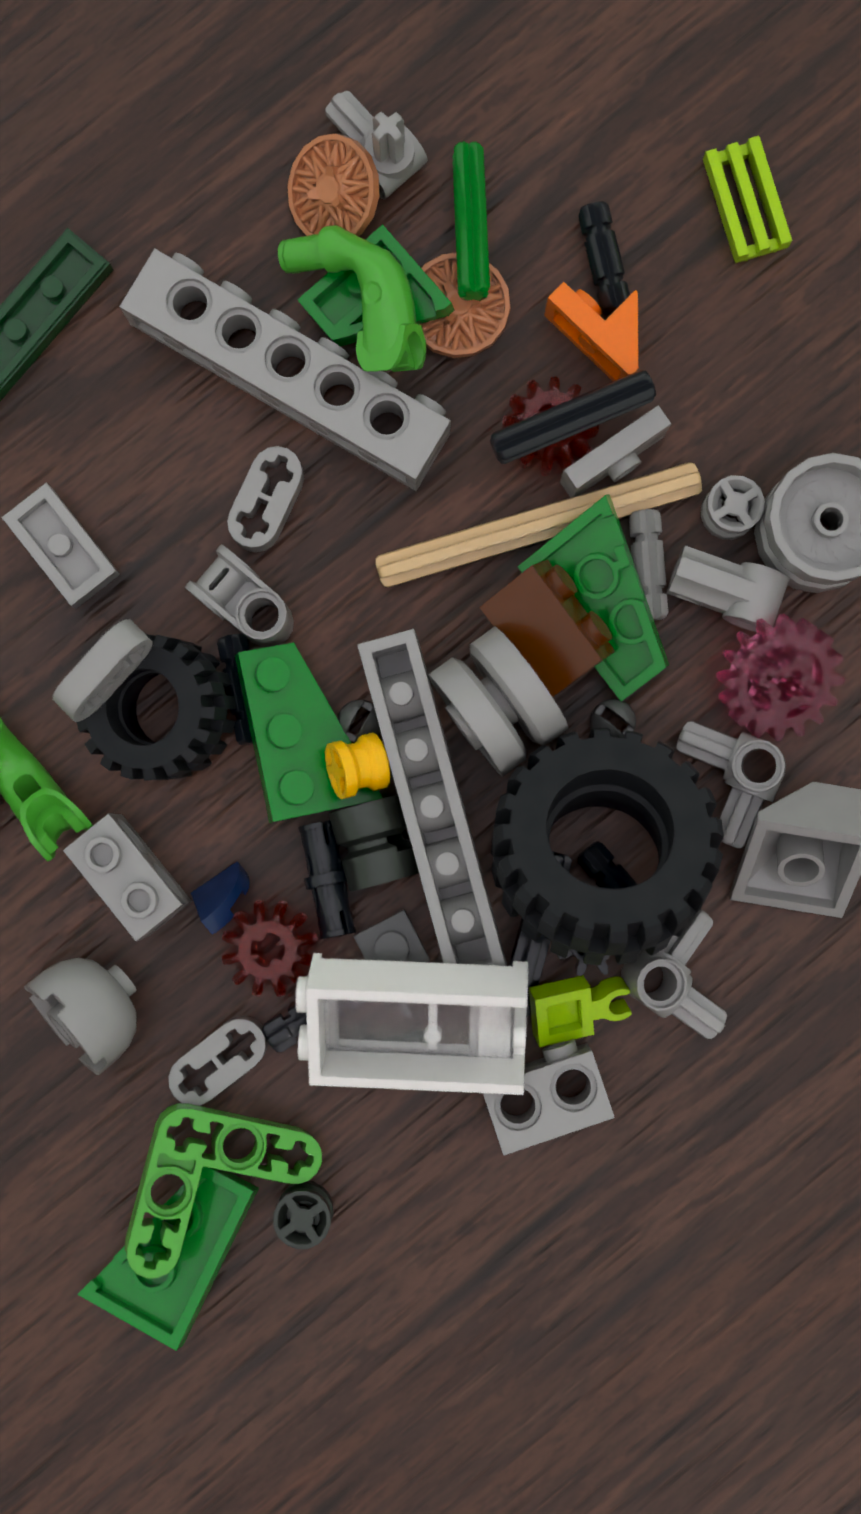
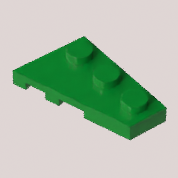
[518,494,669,702]
[235,642,383,823]
[77,1166,259,1351]

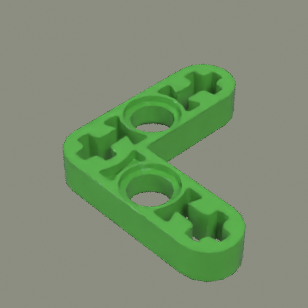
[125,1103,322,1278]

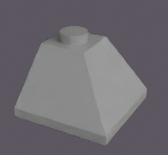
[730,782,861,918]

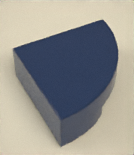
[191,861,250,935]

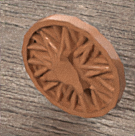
[288,134,379,236]
[419,253,511,358]

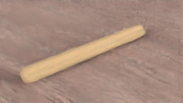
[375,462,702,588]

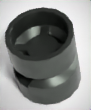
[329,795,419,892]

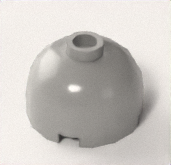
[24,958,137,1075]

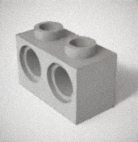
[63,813,192,942]
[483,1039,615,1155]

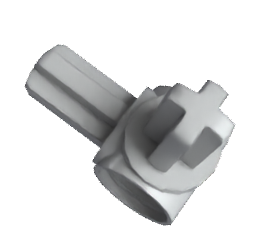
[325,91,428,200]
[676,721,786,848]
[621,909,727,1039]

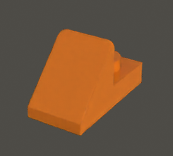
[544,281,638,381]

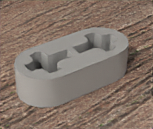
[227,446,304,552]
[53,619,153,722]
[168,1016,269,1106]

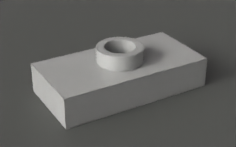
[560,405,671,498]
[1,483,120,609]

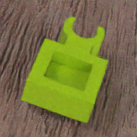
[529,975,632,1047]

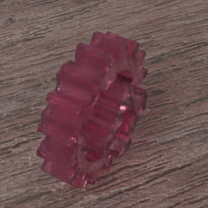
[716,614,845,741]

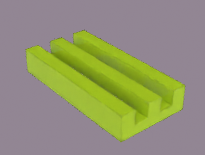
[703,136,792,263]

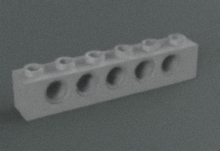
[119,249,451,491]
[357,629,507,966]

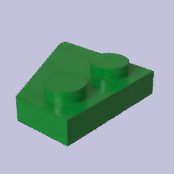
[297,224,455,347]

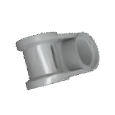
[184,544,294,647]

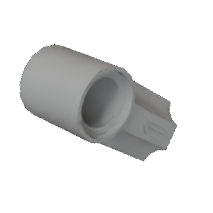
[666,545,790,634]

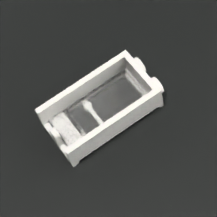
[296,953,528,1095]

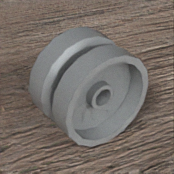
[754,453,861,593]
[428,626,569,777]

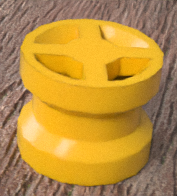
[325,732,390,800]

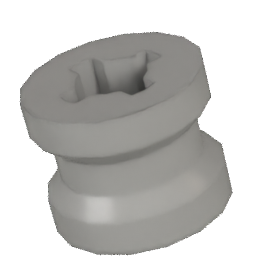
[701,475,765,540]

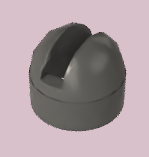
[589,699,636,738]
[337,700,381,743]

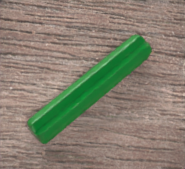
[452,141,490,301]

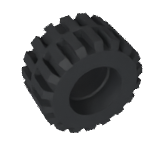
[77,634,236,781]

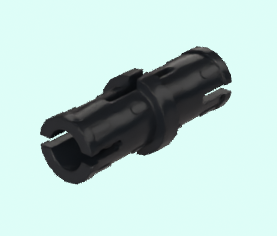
[298,820,356,940]

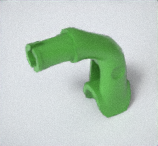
[278,225,426,372]
[0,718,93,862]

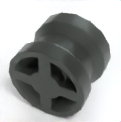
[273,1181,334,1249]

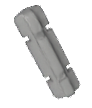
[629,509,668,621]

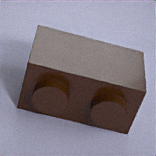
[479,560,616,697]

